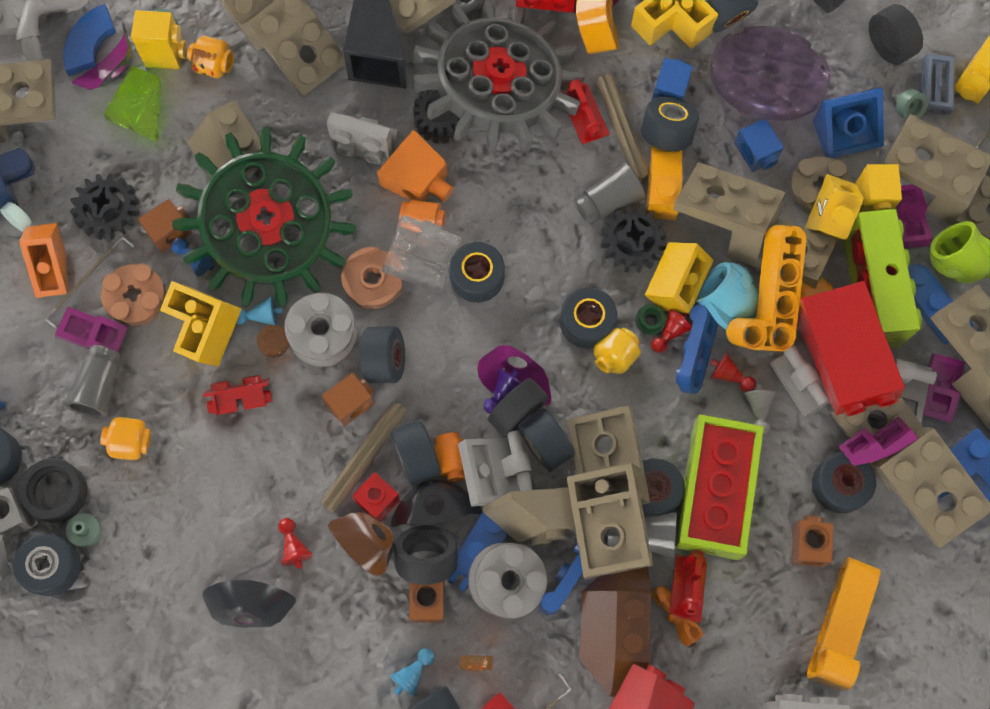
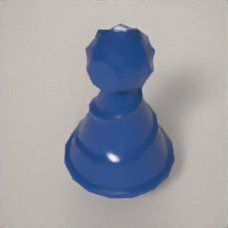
[171,238,214,277]

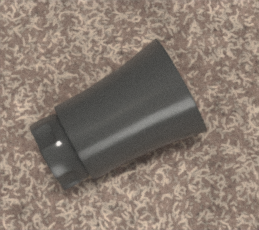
[574,162,645,224]
[63,345,121,419]
[608,512,676,558]

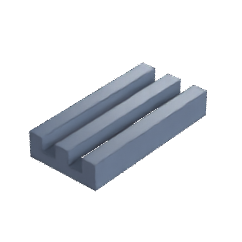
[921,54,955,114]

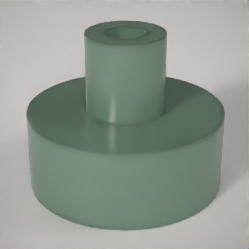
[896,89,928,120]
[66,513,103,548]

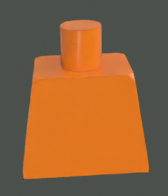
[377,130,454,202]

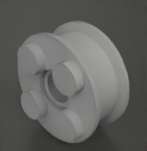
[285,293,357,367]
[468,543,547,618]

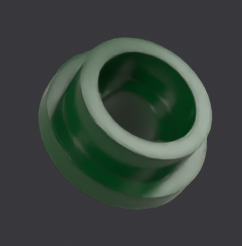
[635,304,667,335]

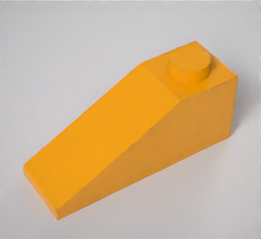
[645,145,683,221]

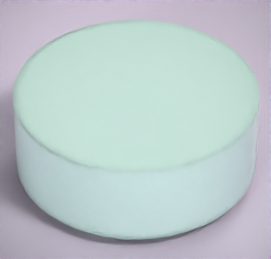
[0,202,32,232]

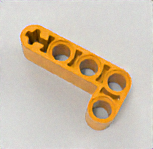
[576,0,619,55]
[726,225,807,351]
[807,557,881,691]

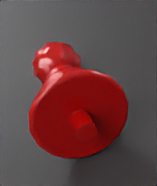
[651,309,692,353]
[710,352,756,393]
[278,518,313,569]

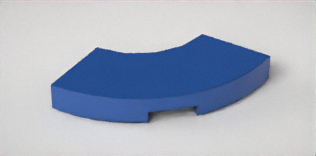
[63,3,116,76]

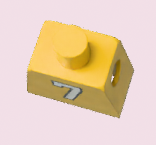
[805,174,863,240]

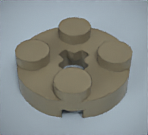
[789,156,851,214]

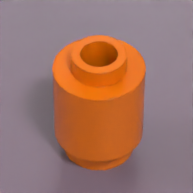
[399,199,446,234]
[434,432,465,483]

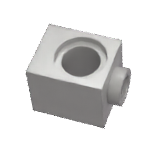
[0,487,33,541]

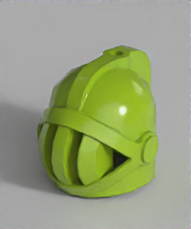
[929,221,990,283]

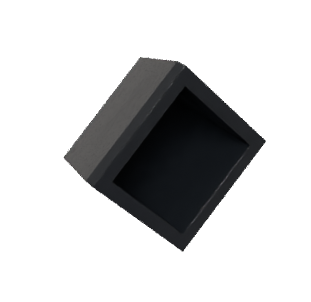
[343,0,407,89]

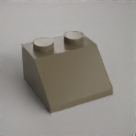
[187,100,261,178]
[483,488,575,547]

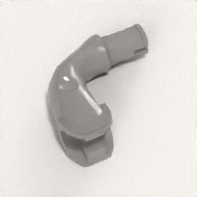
[16,0,88,62]

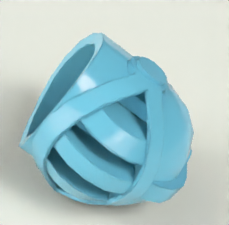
[696,262,759,332]

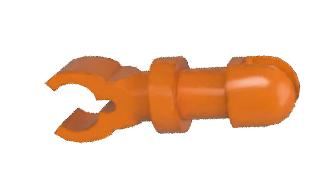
[652,585,703,647]

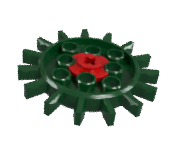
[172,127,356,308]

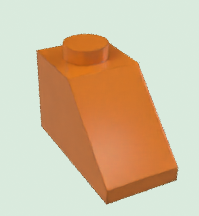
[19,223,68,298]

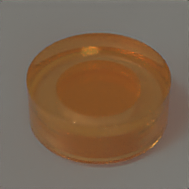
[257,325,290,358]
[459,655,493,671]

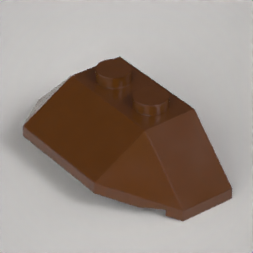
[579,567,651,697]

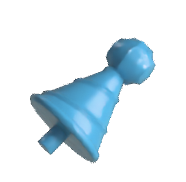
[236,296,283,327]
[390,648,435,697]

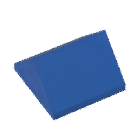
[812,88,884,158]

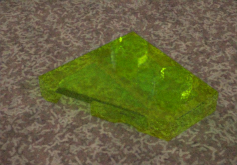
[103,66,161,142]

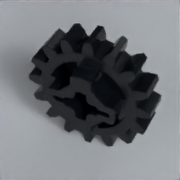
[70,173,140,240]
[600,206,668,273]

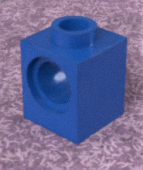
[651,58,693,101]
[734,118,784,172]

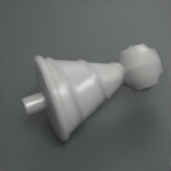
[745,384,776,435]

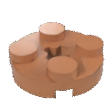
[341,247,404,310]
[101,264,166,327]

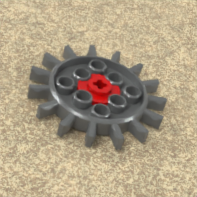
[413,0,585,152]

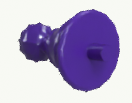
[483,368,521,414]

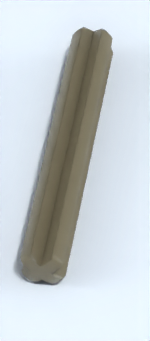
[597,74,649,182]
[321,402,407,513]

